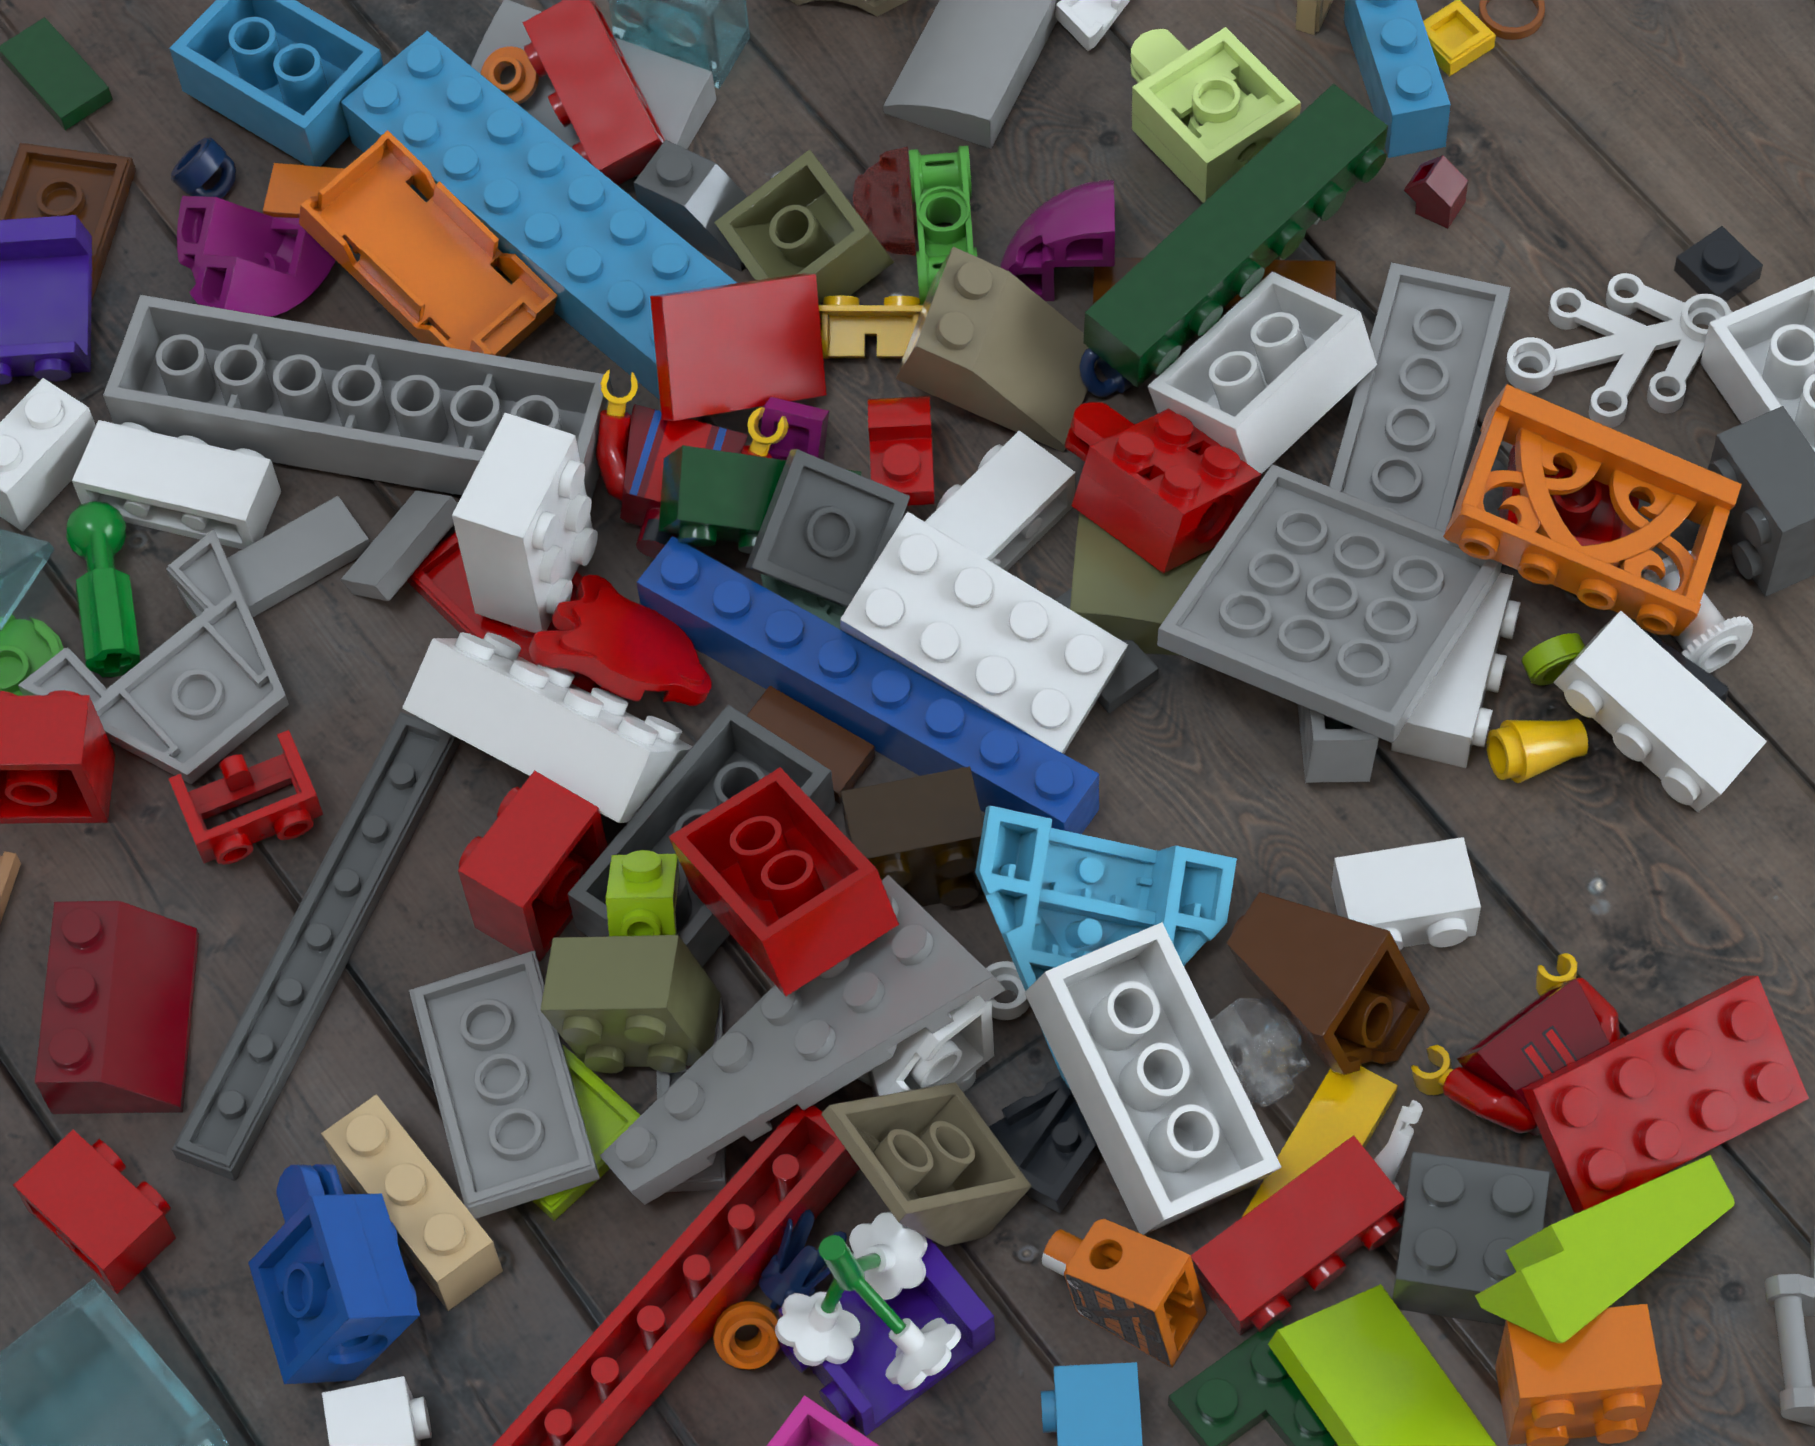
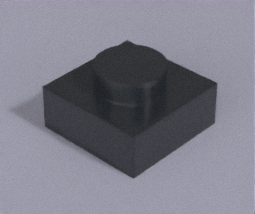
[1674,226,1763,302]

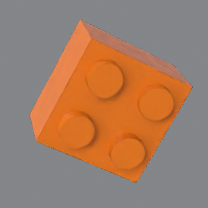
[1495,1304,1662,1446]

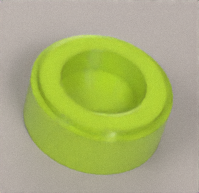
[1521,633,1585,685]

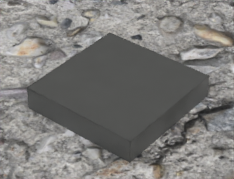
[746,449,910,608]

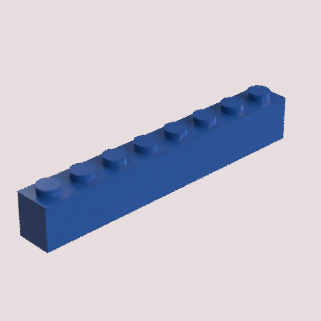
[636,536,1099,834]

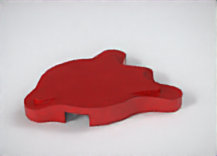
[529,575,712,706]

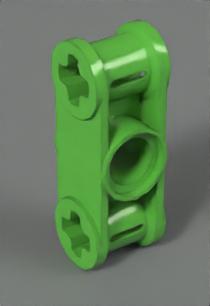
[909,146,977,305]

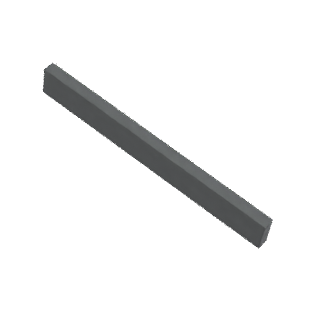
[172,712,461,1181]

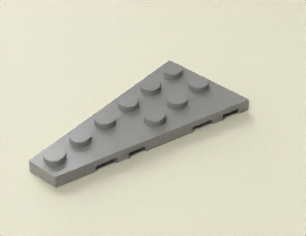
[600,875,1006,1205]

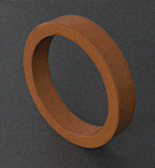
[1478,0,1545,40]

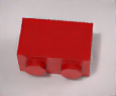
[13,1129,176,1294]

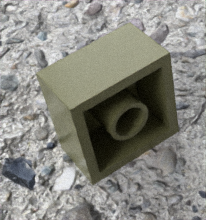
[540,935,721,1073]

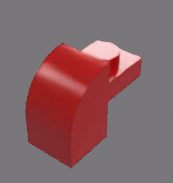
[868,396,935,506]

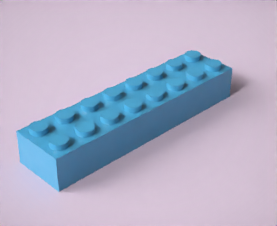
[340,31,737,400]

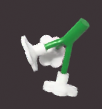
[775,1212,961,1390]

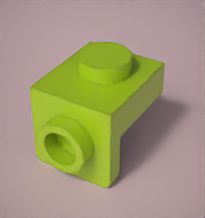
[606,850,679,936]

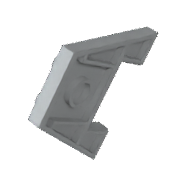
[18,529,289,784]

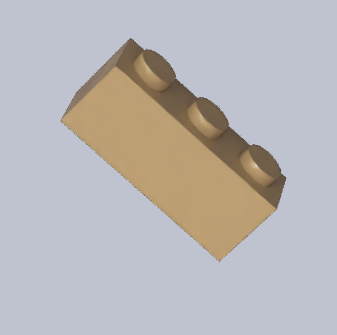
[321,1094,503,1311]

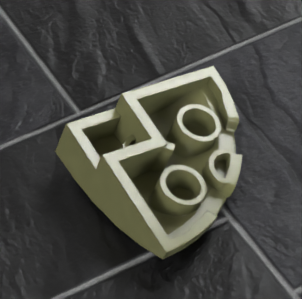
[1070,512,1215,656]

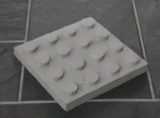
[1157,464,1502,743]

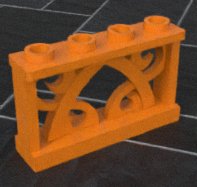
[1443,384,1742,636]

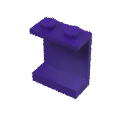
[0,215,92,385]
[778,1237,995,1436]

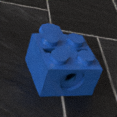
[248,1164,420,1384]

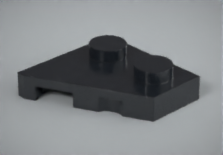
[989,1075,1101,1213]

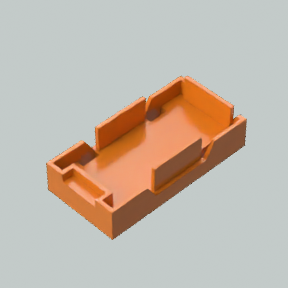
[299,130,558,357]

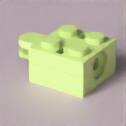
[1131,27,1301,203]

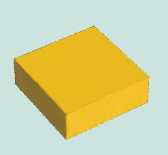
[1423,0,1496,77]

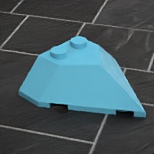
[975,806,1237,1094]

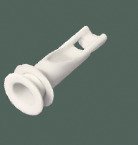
[1374,1100,1423,1192]

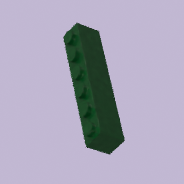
[1083,83,1388,388]

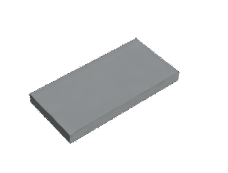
[409,951,600,1219]

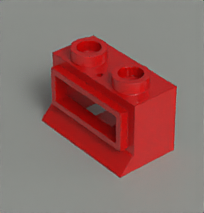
[168,730,323,865]

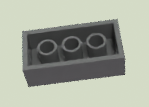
[568,705,836,967]

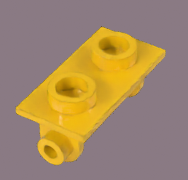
[819,295,923,359]

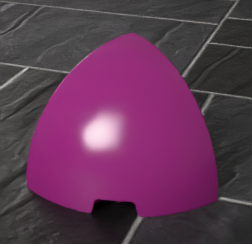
[1000,179,1115,301]
[177,196,336,317]

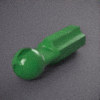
[66,501,140,677]

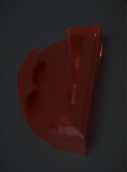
[852,146,916,256]

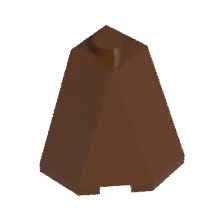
[1226,892,1430,1075]

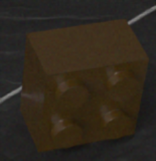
[841,766,984,907]

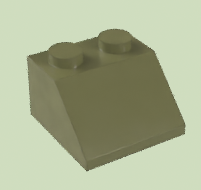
[714,150,894,303]

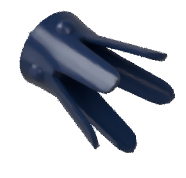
[759,1209,847,1309]

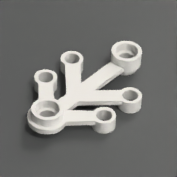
[1505,273,1732,428]

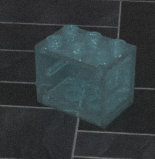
[0,1279,229,1446]

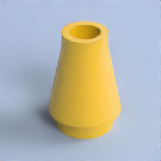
[1487,718,1588,783]

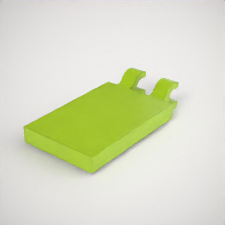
[1268,1284,1497,1446]

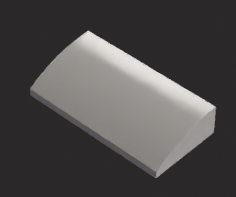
[471,0,717,177]
[883,0,1061,149]

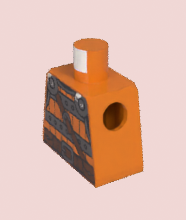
[1042,1219,1207,1368]

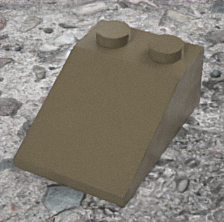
[895,247,1097,452]
[821,1082,1032,1247]

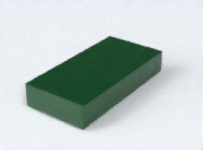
[0,17,113,130]

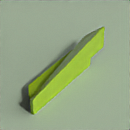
[1475,1155,1735,1343]

